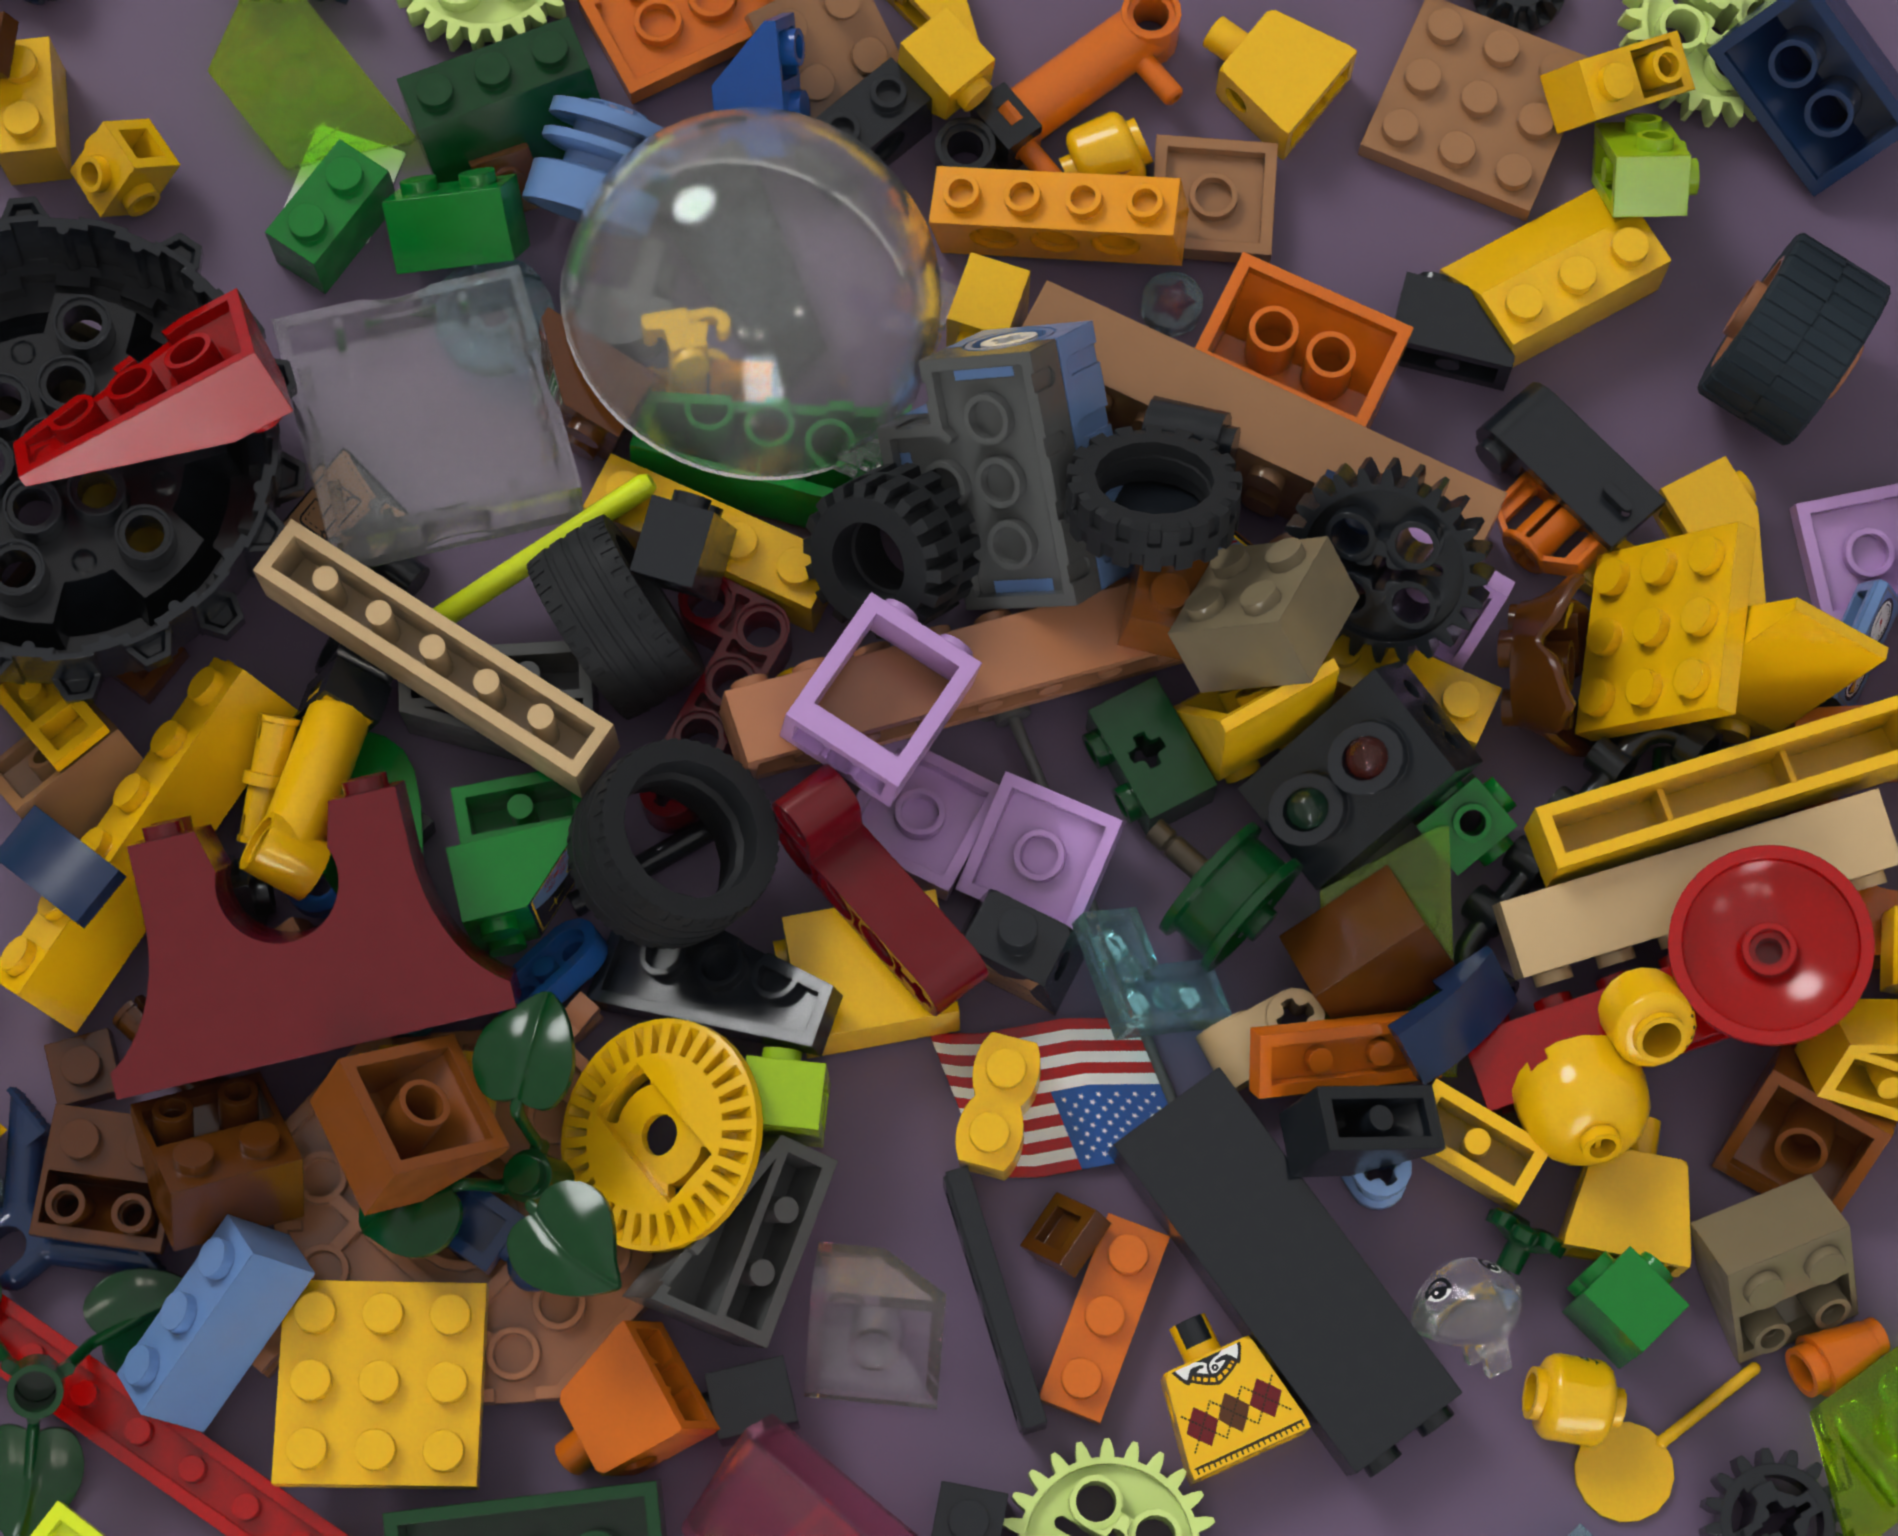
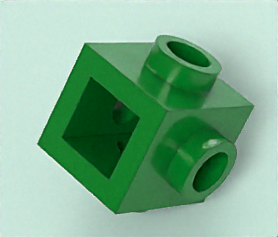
[1413,773,1518,875]

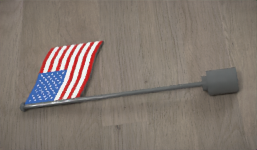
[930,705,1177,1178]

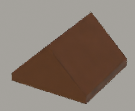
[1279,864,1456,1019]

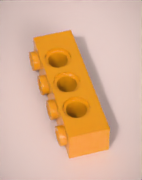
[928,166,1189,266]

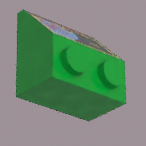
[446,818,575,957]

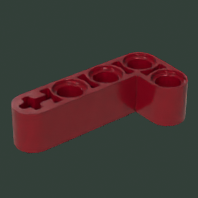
[639,576,793,834]
[772,764,989,1016]

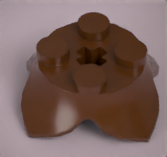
[1497,573,1592,757]

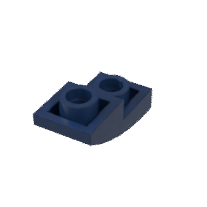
[0,805,127,929]
[1388,946,1518,1085]

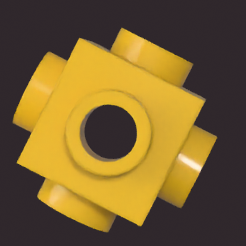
[69,118,181,218]

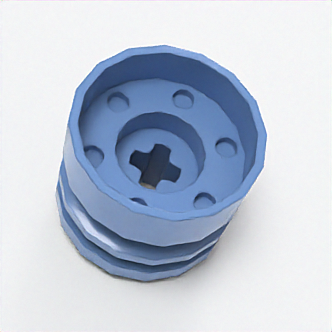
[522,95,677,238]

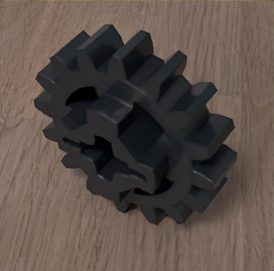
[1699,1448,1851,1536]

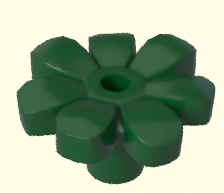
[1485,1207,1566,1275]

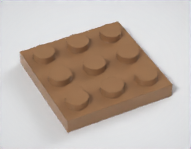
[1358,0,1588,221]

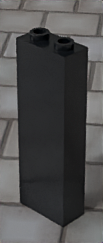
[1107,1067,1463,1478]

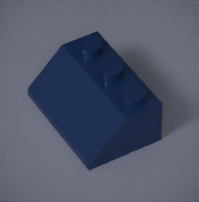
[1707,0,1898,197]

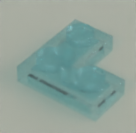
[1072,907,1232,1040]

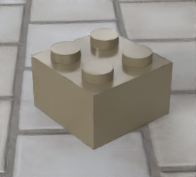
[1168,536,1360,693]

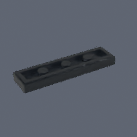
[943,1165,1047,1436]

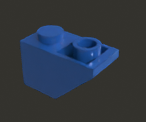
[711,12,811,146]

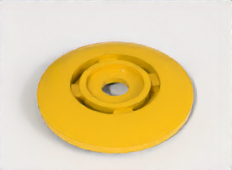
[561,1018,763,1253]

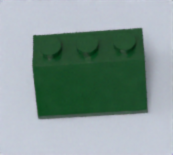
[397,16,601,183]

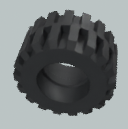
[803,462,981,639]

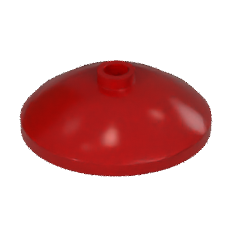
[1668,845,1875,1046]

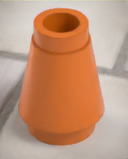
[1785,1317,1890,1398]

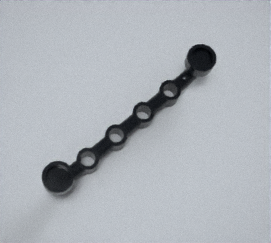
[1453,721,1723,995]

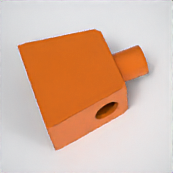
[555,1320,720,1476]

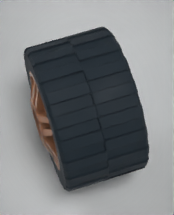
[1697,233,1891,446]

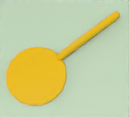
[1574,1362,1761,1523]

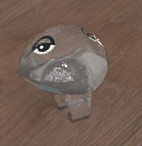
[1410,1257,1522,1378]

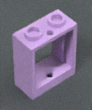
[779,592,982,807]

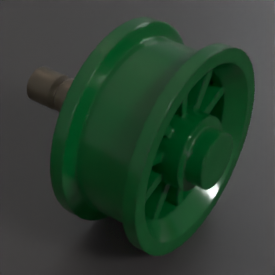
[1145,819,1303,972]

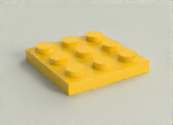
[1575,521,1757,741]
[271,1280,489,1490]

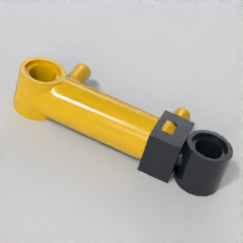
[239,637,394,901]

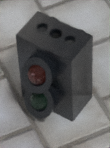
[1238,661,1483,890]

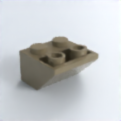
[1691,1174,1859,1364]

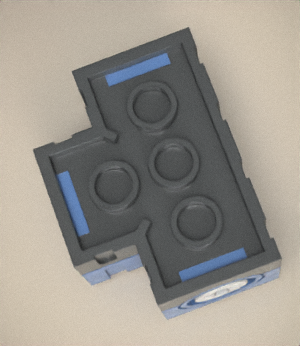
[876,320,1133,610]

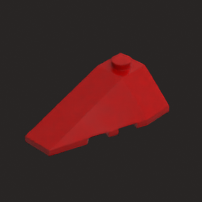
[13,288,293,487]

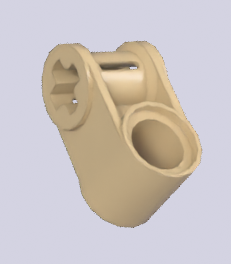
[1195,988,1325,1092]

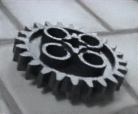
[1284,457,1495,664]

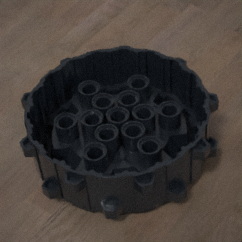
[0,196,306,705]

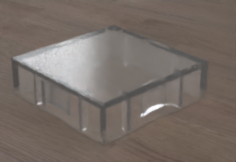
[271,265,583,568]

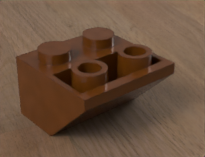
[130,1072,304,1251]
[29,1104,169,1255]

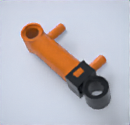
[935,0,1183,174]

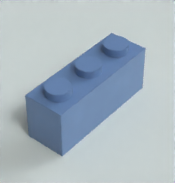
[117,1214,315,1432]

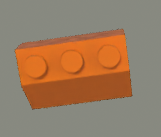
[1195,252,1414,429]

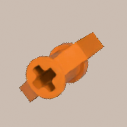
[1496,471,1607,576]

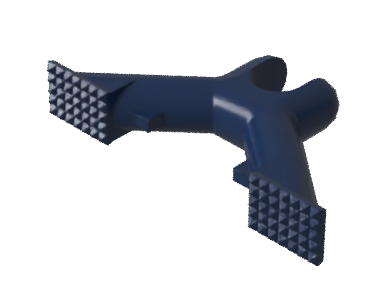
[0,1087,166,1291]

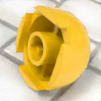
[1512,1035,1651,1166]

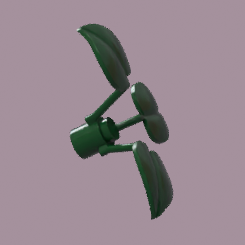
[359,992,622,1297]
[0,1268,183,1536]

